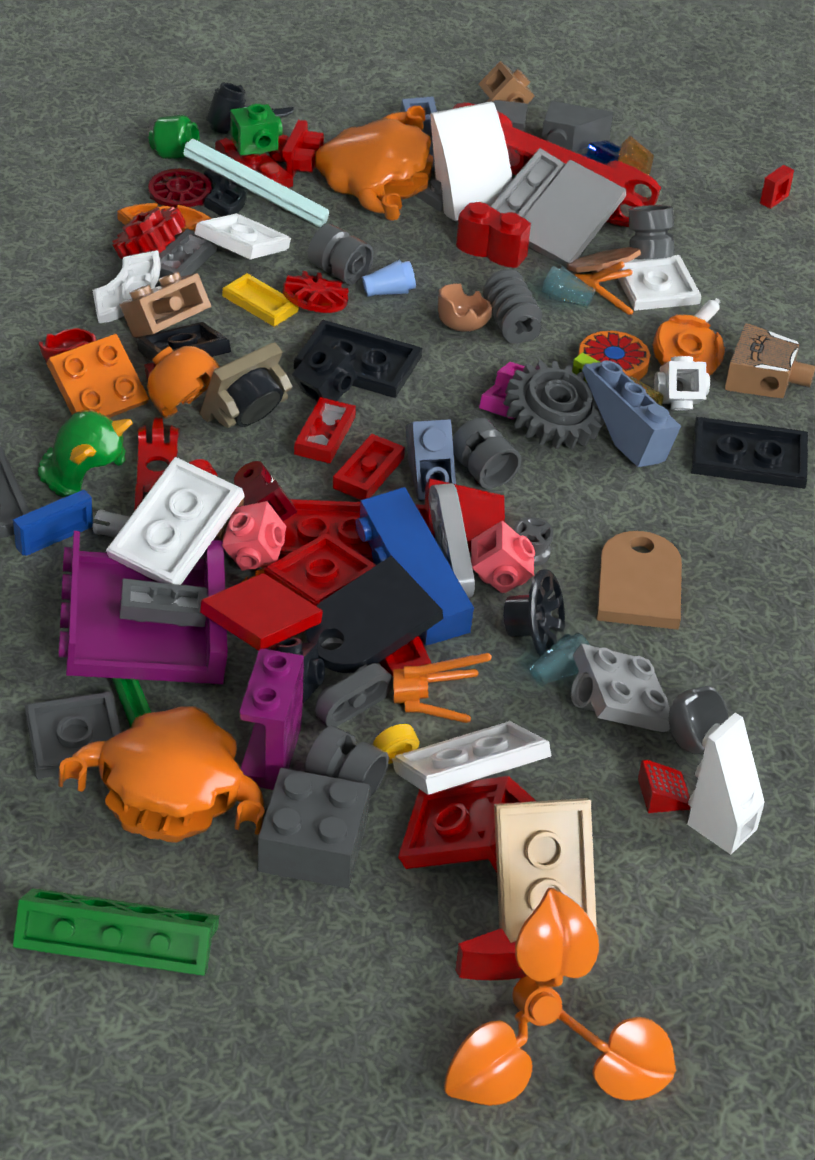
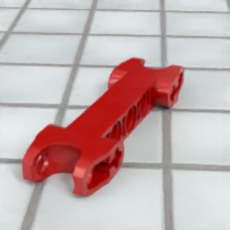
[432,103,661,227]

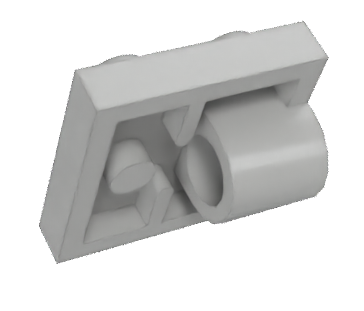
[571,643,670,732]

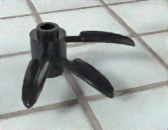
[206,82,294,134]

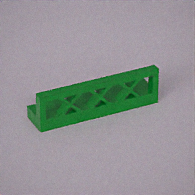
[13,888,219,976]

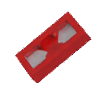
[294,397,356,464]

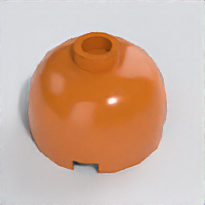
[147,346,220,419]

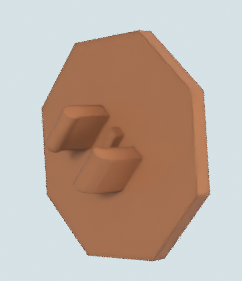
[567,247,641,274]

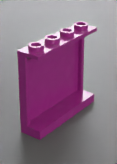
[58,531,228,684]

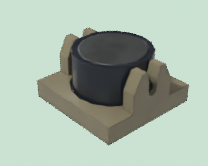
[200,342,292,428]

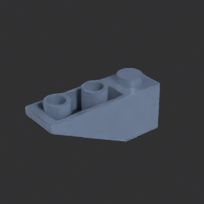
[582,361,681,467]

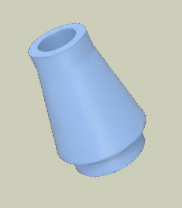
[362,259,416,297]

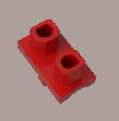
[268,120,324,178]

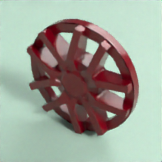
[148,168,211,208]

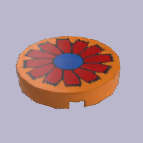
[578,331,651,382]

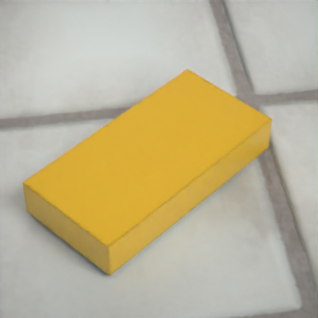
[222,273,299,327]

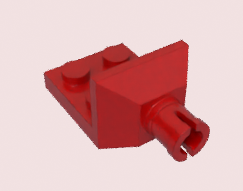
[398,776,535,872]

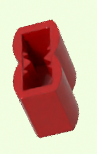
[456,202,531,268]

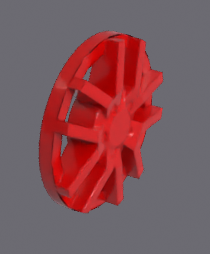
[283,271,349,313]

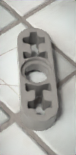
[429,483,475,598]

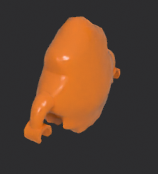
[315,105,434,221]
[58,706,265,843]

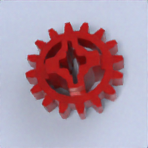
[112,207,186,259]

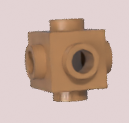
[479,61,535,104]

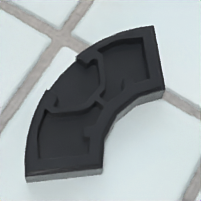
[204,169,247,217]

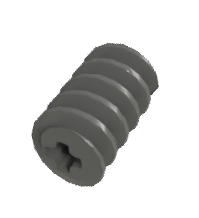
[482,268,543,344]

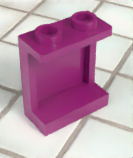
[240,649,304,790]

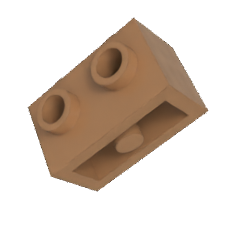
[119,271,212,337]

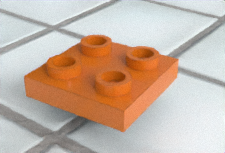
[46,334,149,418]

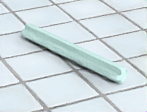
[183,139,329,227]

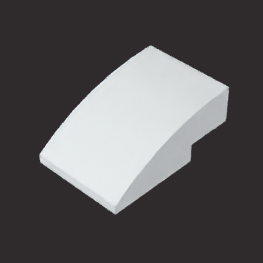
[430,102,512,221]

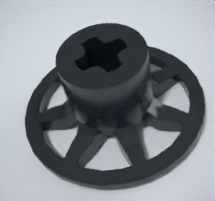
[503,569,565,660]

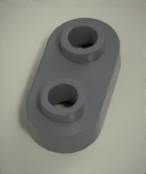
[315,663,393,727]

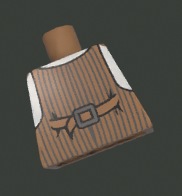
[725,323,815,399]

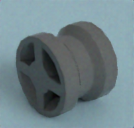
[514,517,553,566]

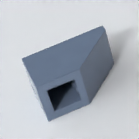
[405,419,456,500]

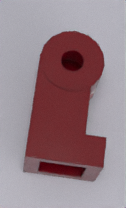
[234,461,297,521]

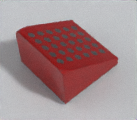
[638,760,691,813]

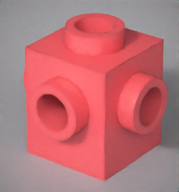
[222,501,287,571]
[471,520,535,593]

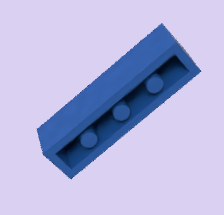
[355,487,474,646]

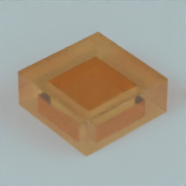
[618,136,654,175]

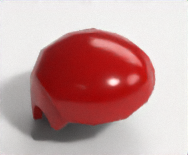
[39,328,97,363]

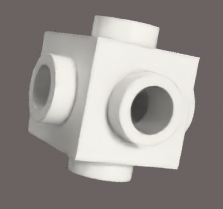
[654,356,710,411]

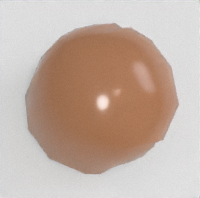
[438,283,492,332]

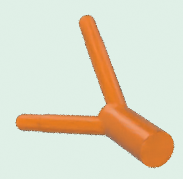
[563,261,633,315]

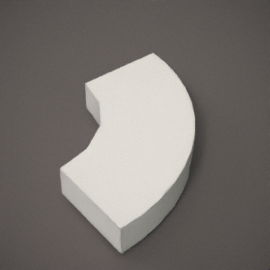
[93,250,161,323]

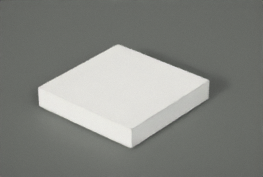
[195,213,291,259]
[618,255,701,311]

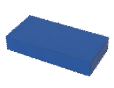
[13,490,93,556]

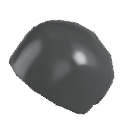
[668,686,729,755]

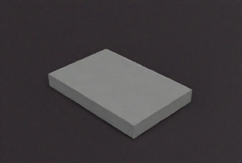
[524,160,626,267]

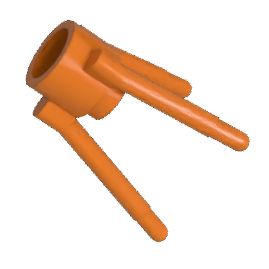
[393,653,492,723]

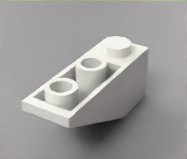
[687,712,765,855]

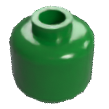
[149,115,200,159]

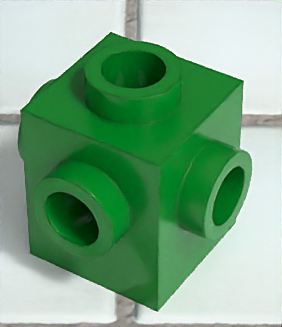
[230,104,283,156]

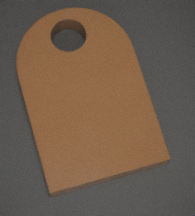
[597,531,682,630]

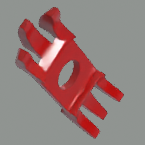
[134,417,180,511]

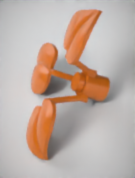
[444,888,676,1106]

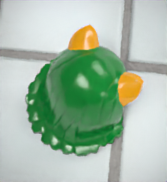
[37,410,133,497]

